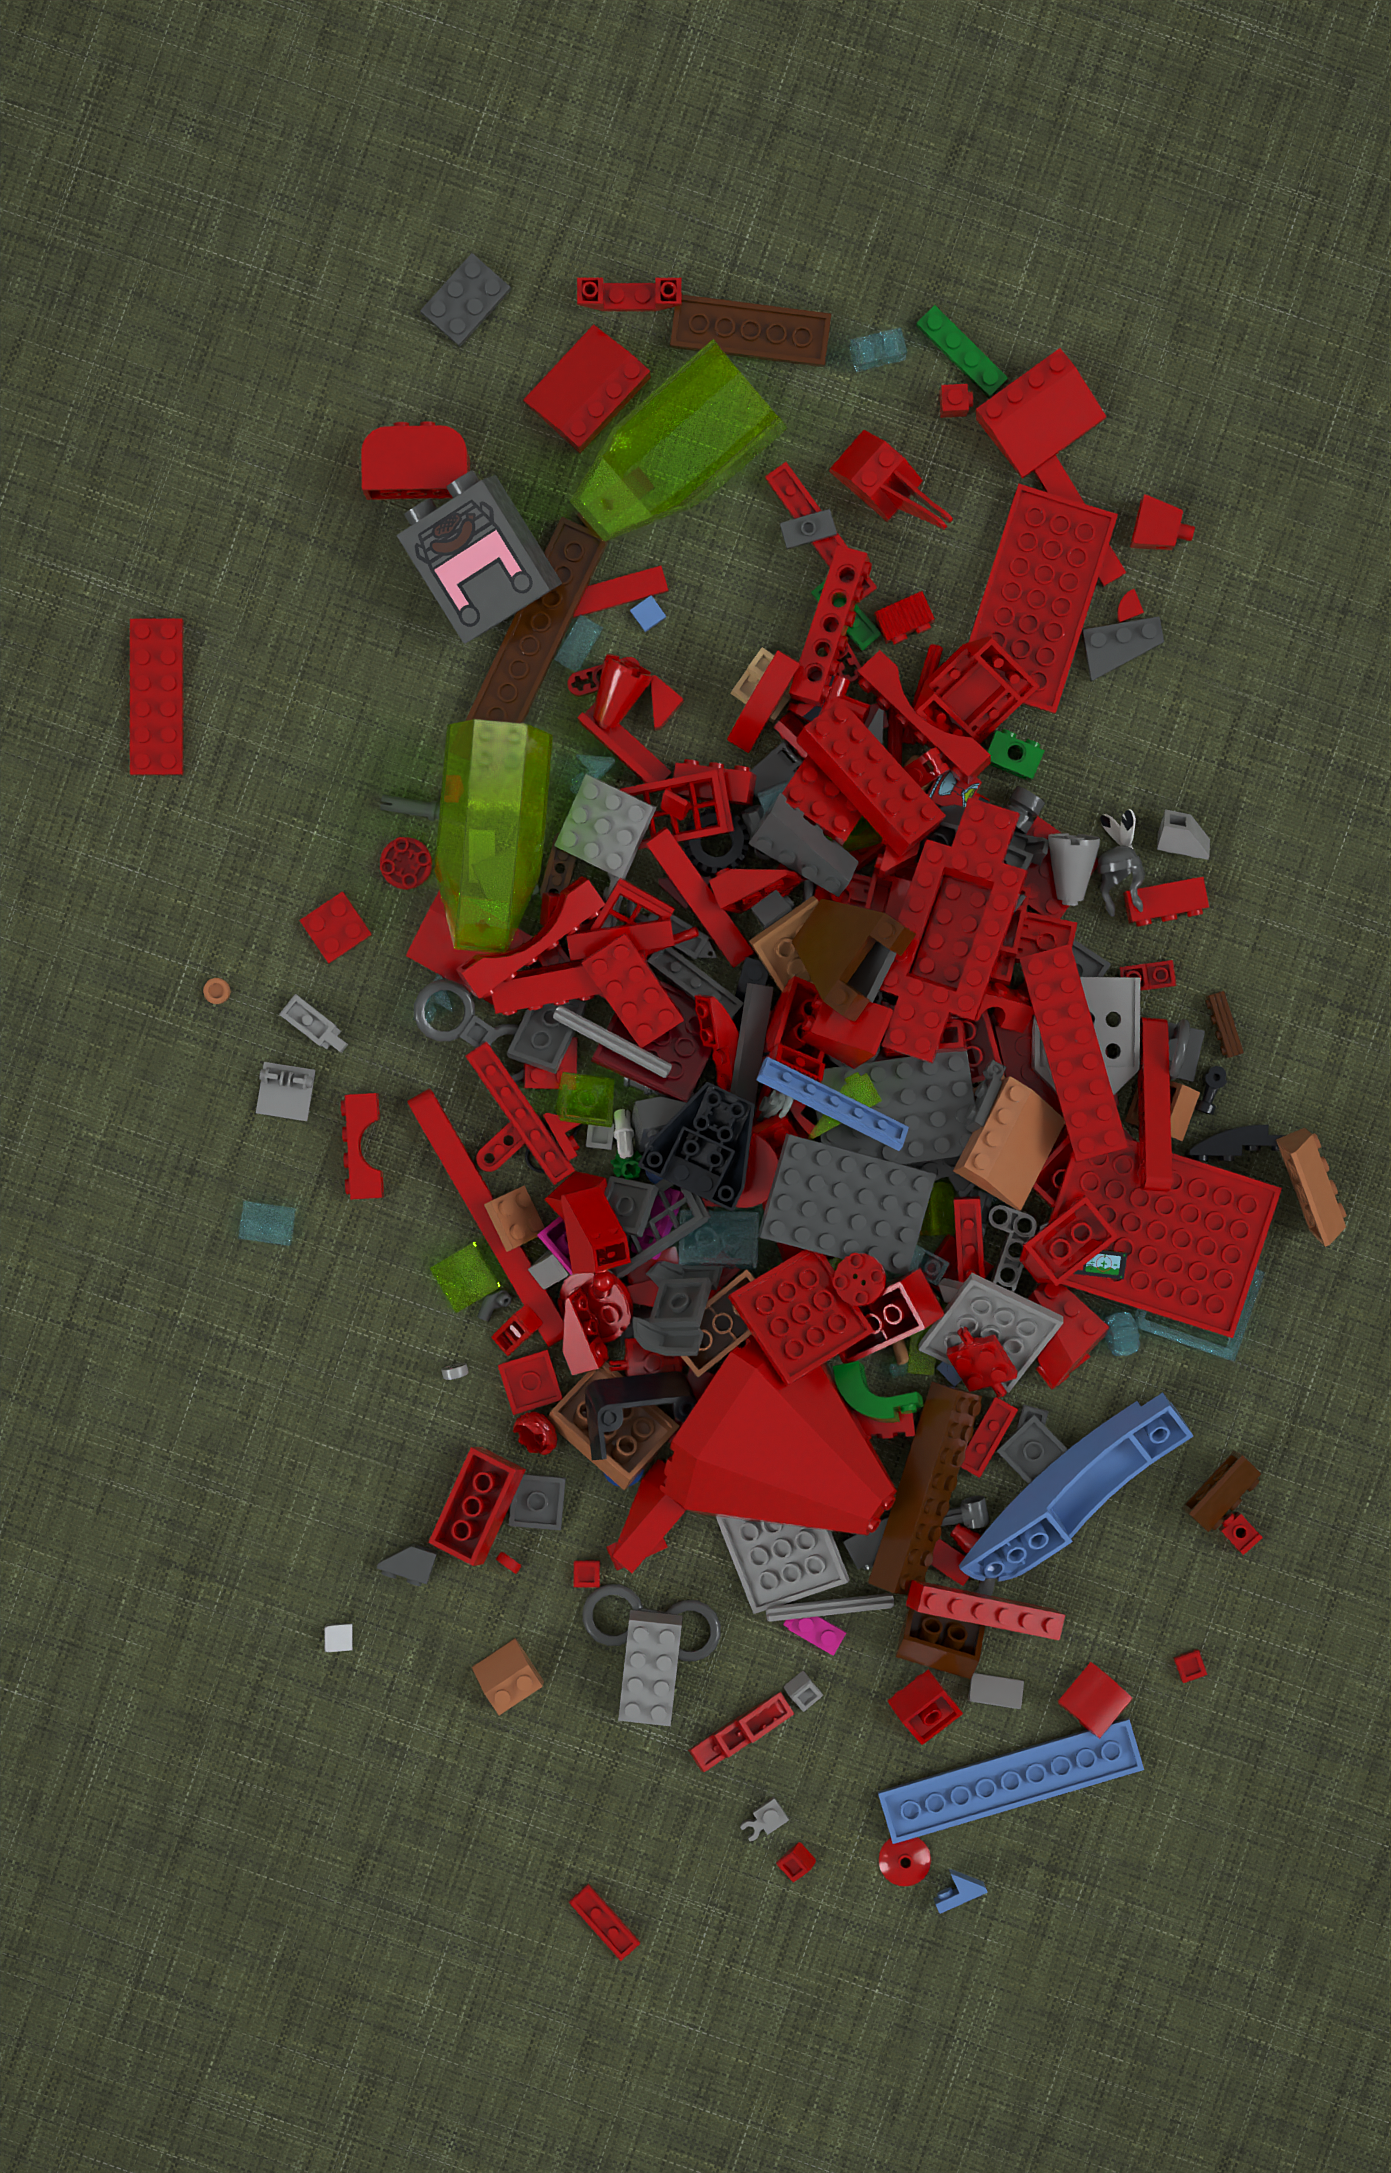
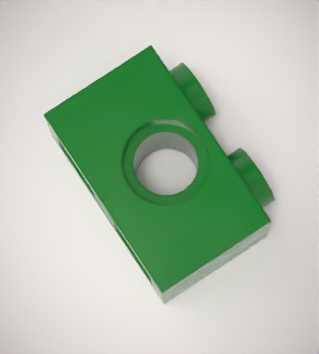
[987,729,1045,782]

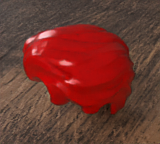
[513,1412,557,1455]

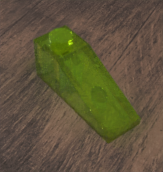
[808,1072,882,1140]

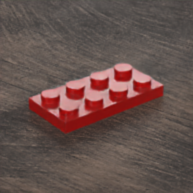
[581,932,684,1048]

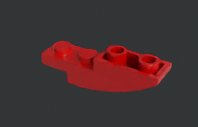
[694,994,739,1092]

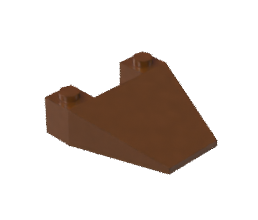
[792,898,916,1022]

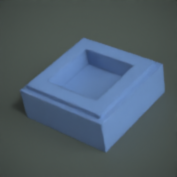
[630,596,666,632]

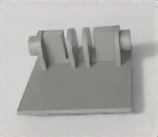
[256,1062,316,1121]

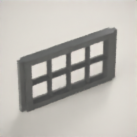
[610,1179,711,1278]

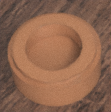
[203,978,231,1004]

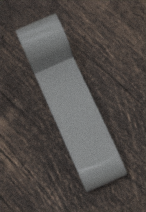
[986,1205,1037,1292]

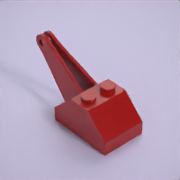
[829,430,953,530]

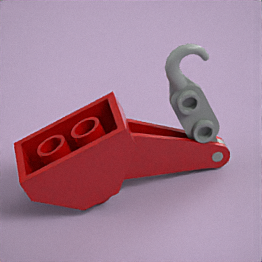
[754,976,825,1122]

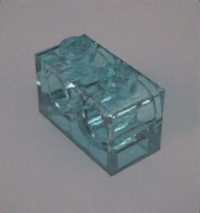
[849,327,907,372]

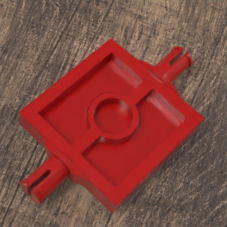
[946,1327,1018,1398]
[609,1338,688,1376]

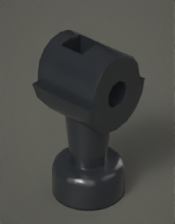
[1194,1066,1227,1115]

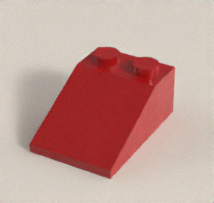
[709,868,807,914]

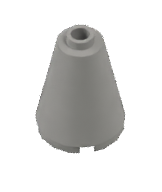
[1048,833,1100,906]

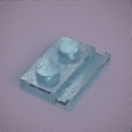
[238,1201,296,1246]

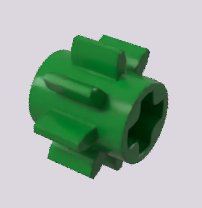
[610,1150,642,1180]

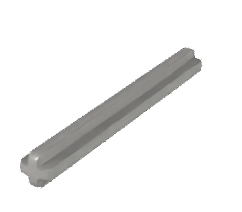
[553,1006,672,1078]
[766,1593,894,1622]

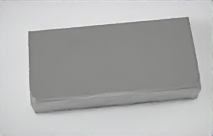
[968,1673,1024,1709]

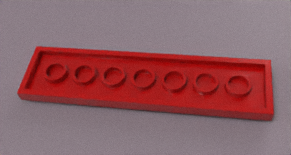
[1019,944,1128,1162]

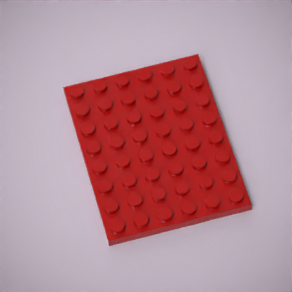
[1048,1138,1282,1338]

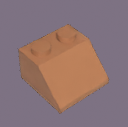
[1125,1081,1200,1141]
[472,1638,544,1715]

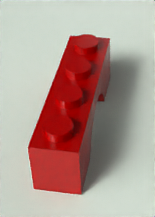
[341,1093,384,1200]

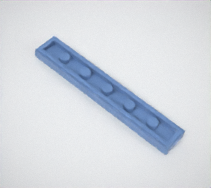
[756,1057,909,1151]

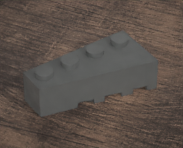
[748,792,859,897]

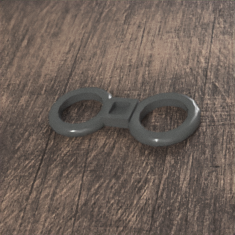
[414,980,523,1084]
[582,1584,721,1662]

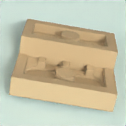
[731,647,794,723]

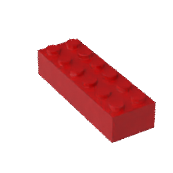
[796,699,946,857]

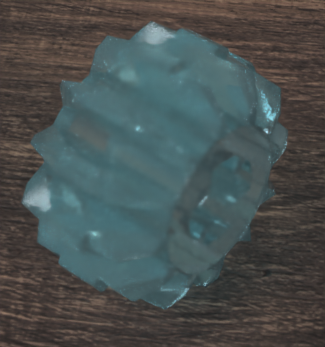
[1105,1312,1140,1356]

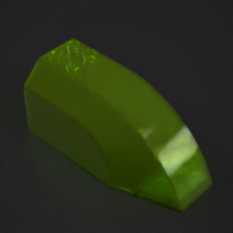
[570,339,788,542]
[434,719,553,953]

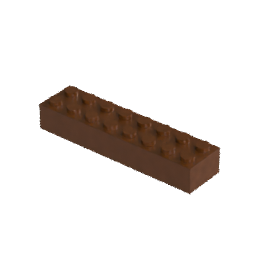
[868,1382,982,1595]

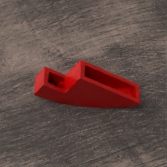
[727,650,801,753]

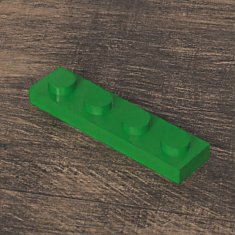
[916,305,1008,398]

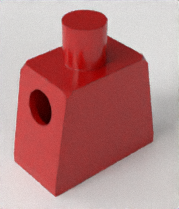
[1130,494,1195,550]

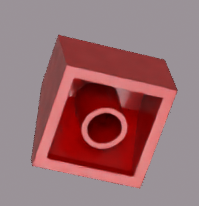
[887,1669,963,1745]

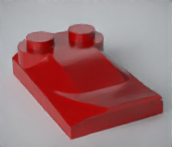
[1019,1195,1119,1287]

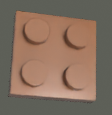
[484,1185,545,1252]

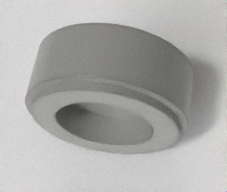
[441,1363,469,1380]

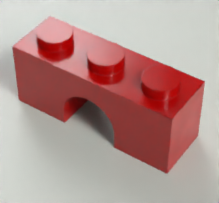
[976,983,1034,1033]

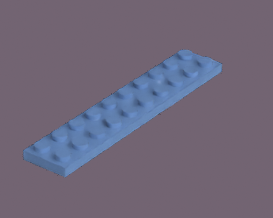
[878,1718,1144,1844]

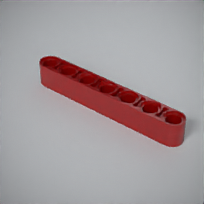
[1137,1017,1172,1192]

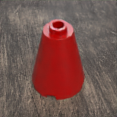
[593,654,654,730]

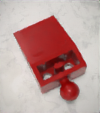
[561,1186,631,1292]

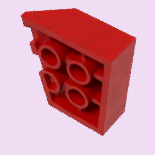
[1028,1283,1109,1389]

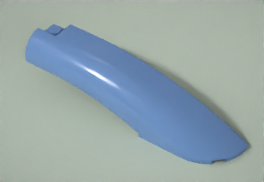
[959,1392,1193,1582]

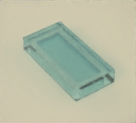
[554,614,603,672]

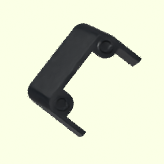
[584,1371,698,1461]

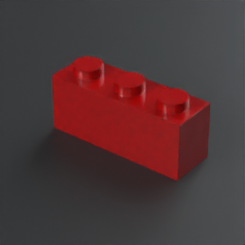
[671,759,757,806]
[1123,877,1209,927]

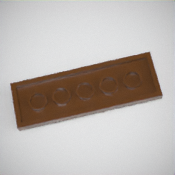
[670,294,831,367]

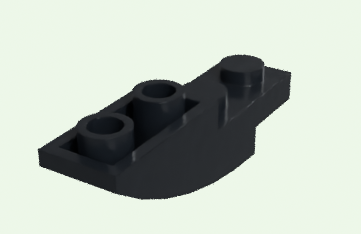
[1186,1125,1286,1161]

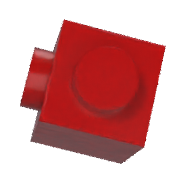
[939,384,973,418]

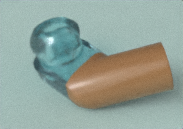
[889,1339,909,1378]

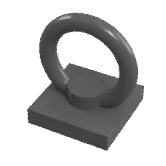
[1168,1019,1205,1082]

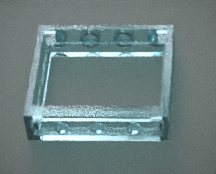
[1132,1264,1265,1362]

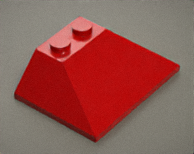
[914,636,1040,744]

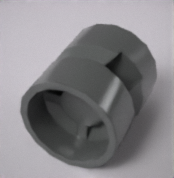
[1004,786,1045,834]

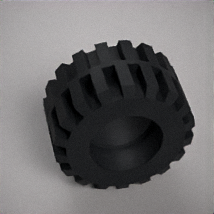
[684,808,749,875]

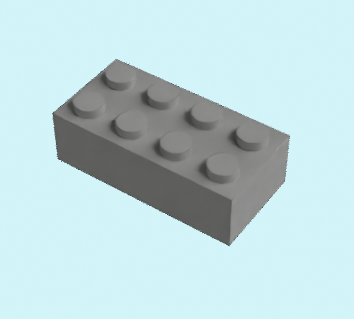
[618,1610,682,1726]

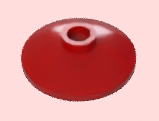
[879,1837,931,1886]

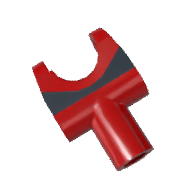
[787,671,871,724]

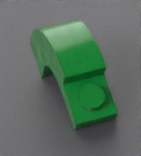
[833,1361,924,1423]

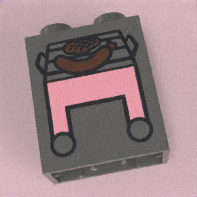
[397,470,562,644]

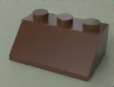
[1182,1451,1261,1532]
[896,1607,985,1679]

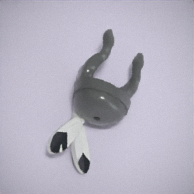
[1097,809,1145,917]

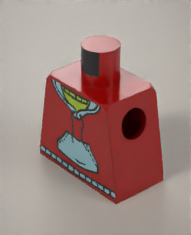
[927,766,990,807]

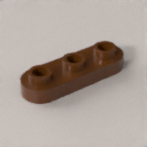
[540,832,577,899]

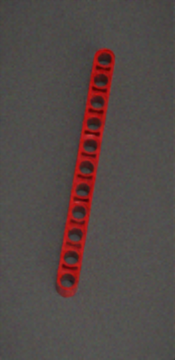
[407,1088,564,1347]

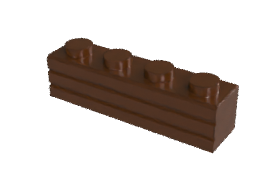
[1205,991,1244,1058]

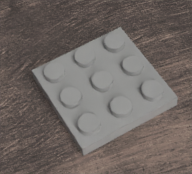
[554,774,657,879]

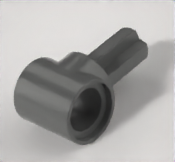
[941,1495,990,1529]

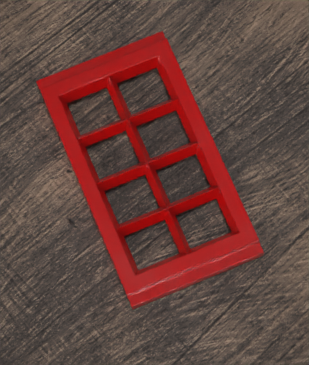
[620,769,734,850]
[570,878,675,999]

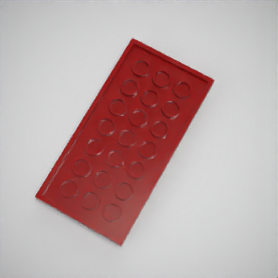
[969,483,1118,714]

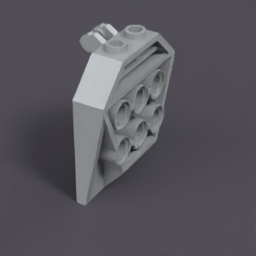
[1031,977,1140,1095]

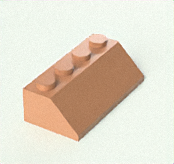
[1276,1128,1346,1247]

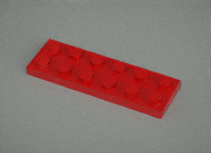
[130,618,183,776]

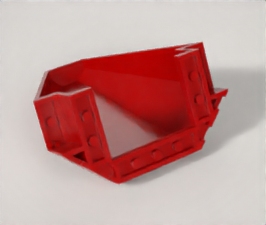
[660,1334,897,1536]

